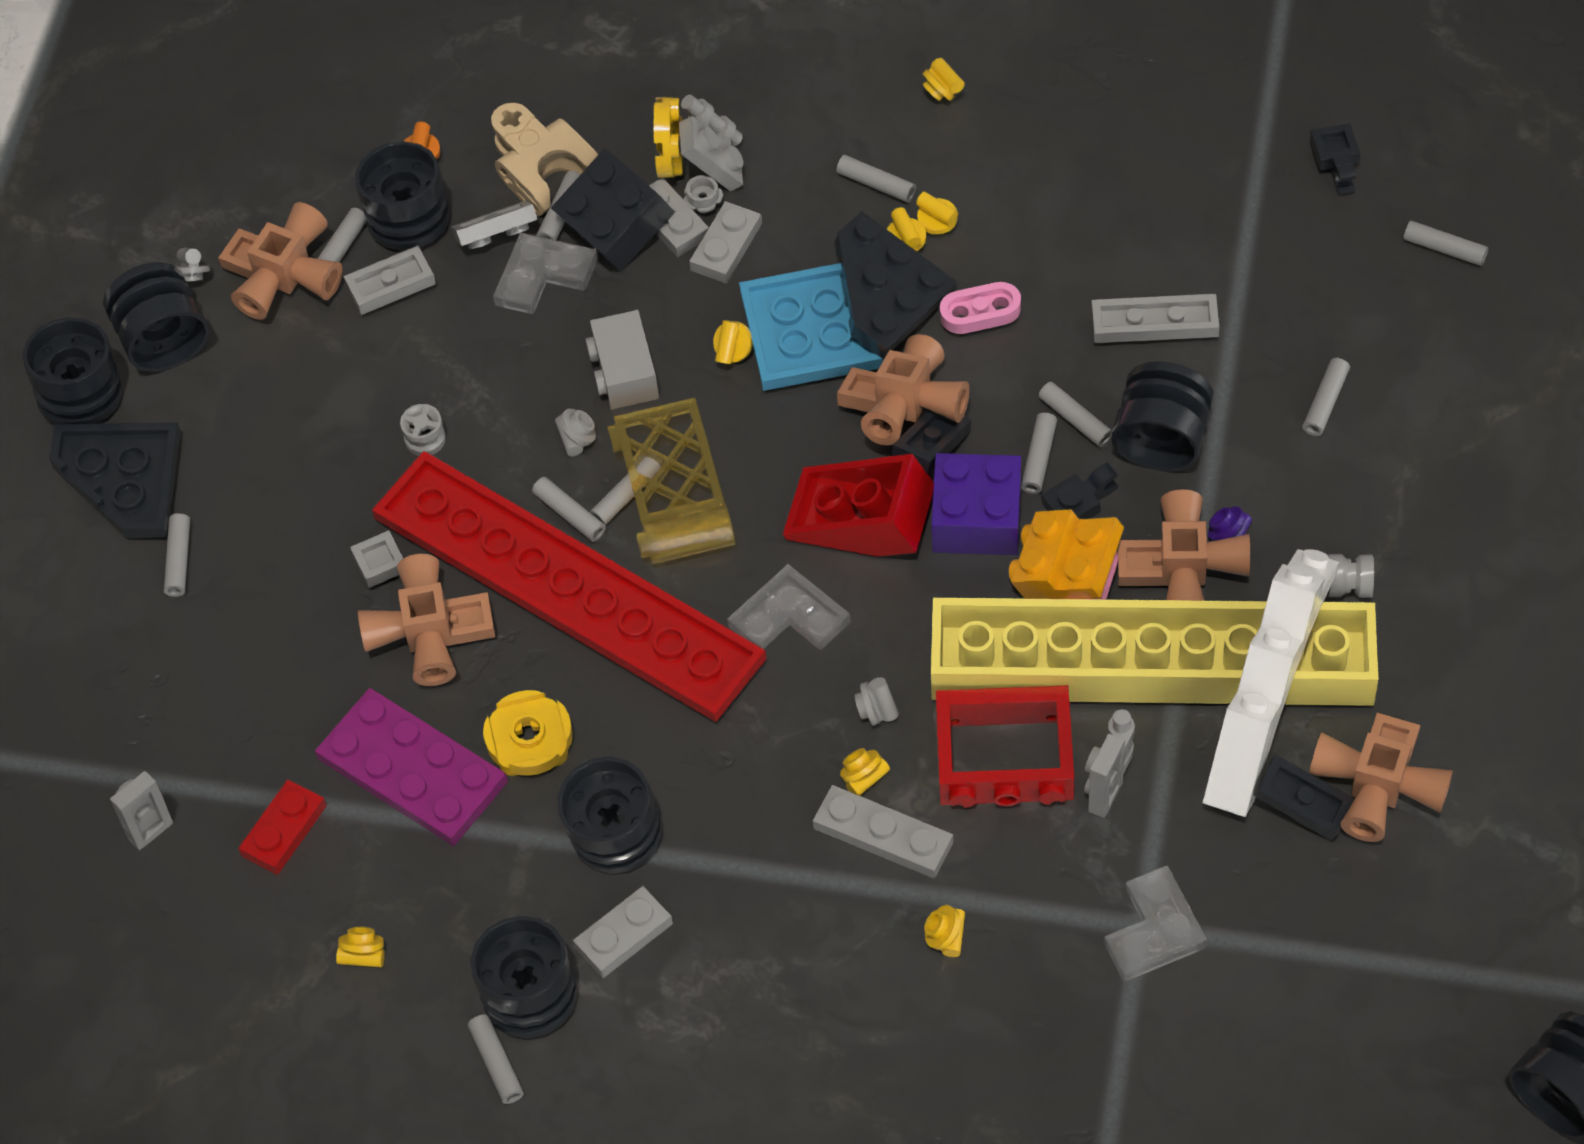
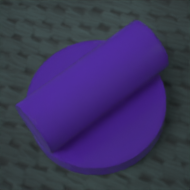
[1208,506,1252,541]

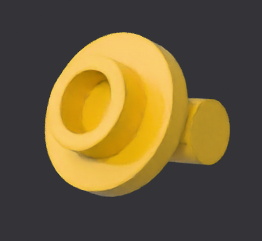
[922,58,964,101]
[916,192,958,234]
[887,207,926,251]
[713,320,753,364]
[840,748,890,796]
[924,905,965,957]
[336,927,385,967]

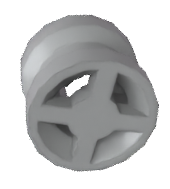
[400,404,446,456]

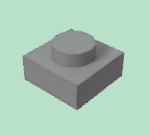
[350,530,403,588]

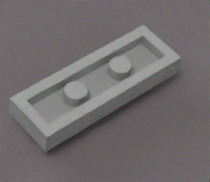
[1091,294,1219,343]
[813,785,954,879]

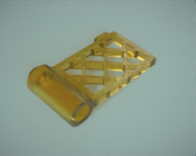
[608,398,735,565]

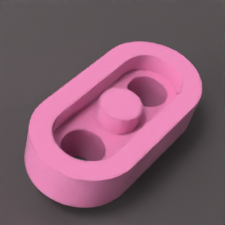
[940,282,1021,334]

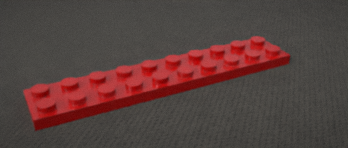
[372,451,766,722]

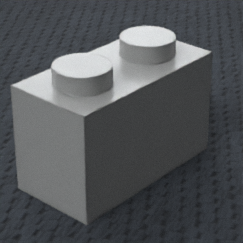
[585,310,659,410]

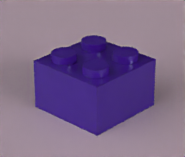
[932,453,1021,555]

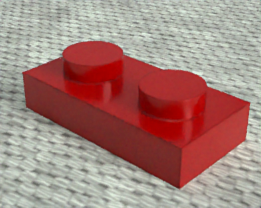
[238,779,327,875]

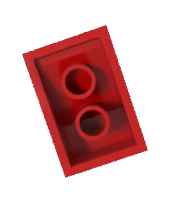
[783,454,934,557]

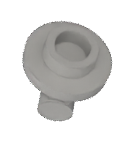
[176,248,211,281]
[555,408,596,457]
[855,677,899,725]

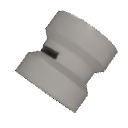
[1327,554,1374,598]

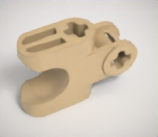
[491,103,598,216]

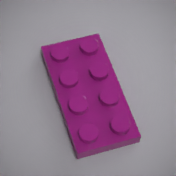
[315,688,508,847]

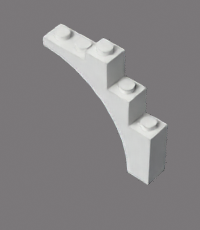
[1203,549,1340,817]

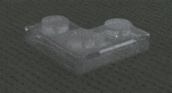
[493,233,598,314]
[727,564,851,650]
[1104,865,1207,982]

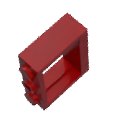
[936,685,1074,808]

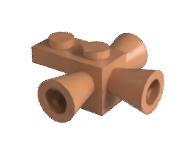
[218,202,343,320]
[837,334,969,445]
[1117,489,1250,601]
[358,554,495,686]
[1309,713,1453,842]

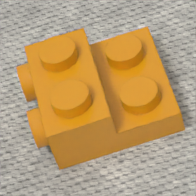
[1009,509,1124,599]

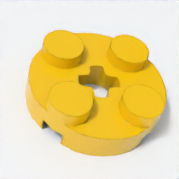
[654,97,684,178]
[483,690,573,776]

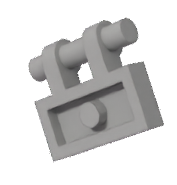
[679,94,743,192]
[1084,709,1135,819]

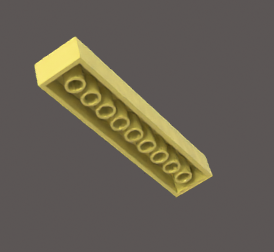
[931,598,1378,706]

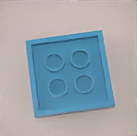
[739,263,884,391]

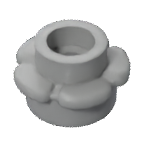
[683,175,723,213]

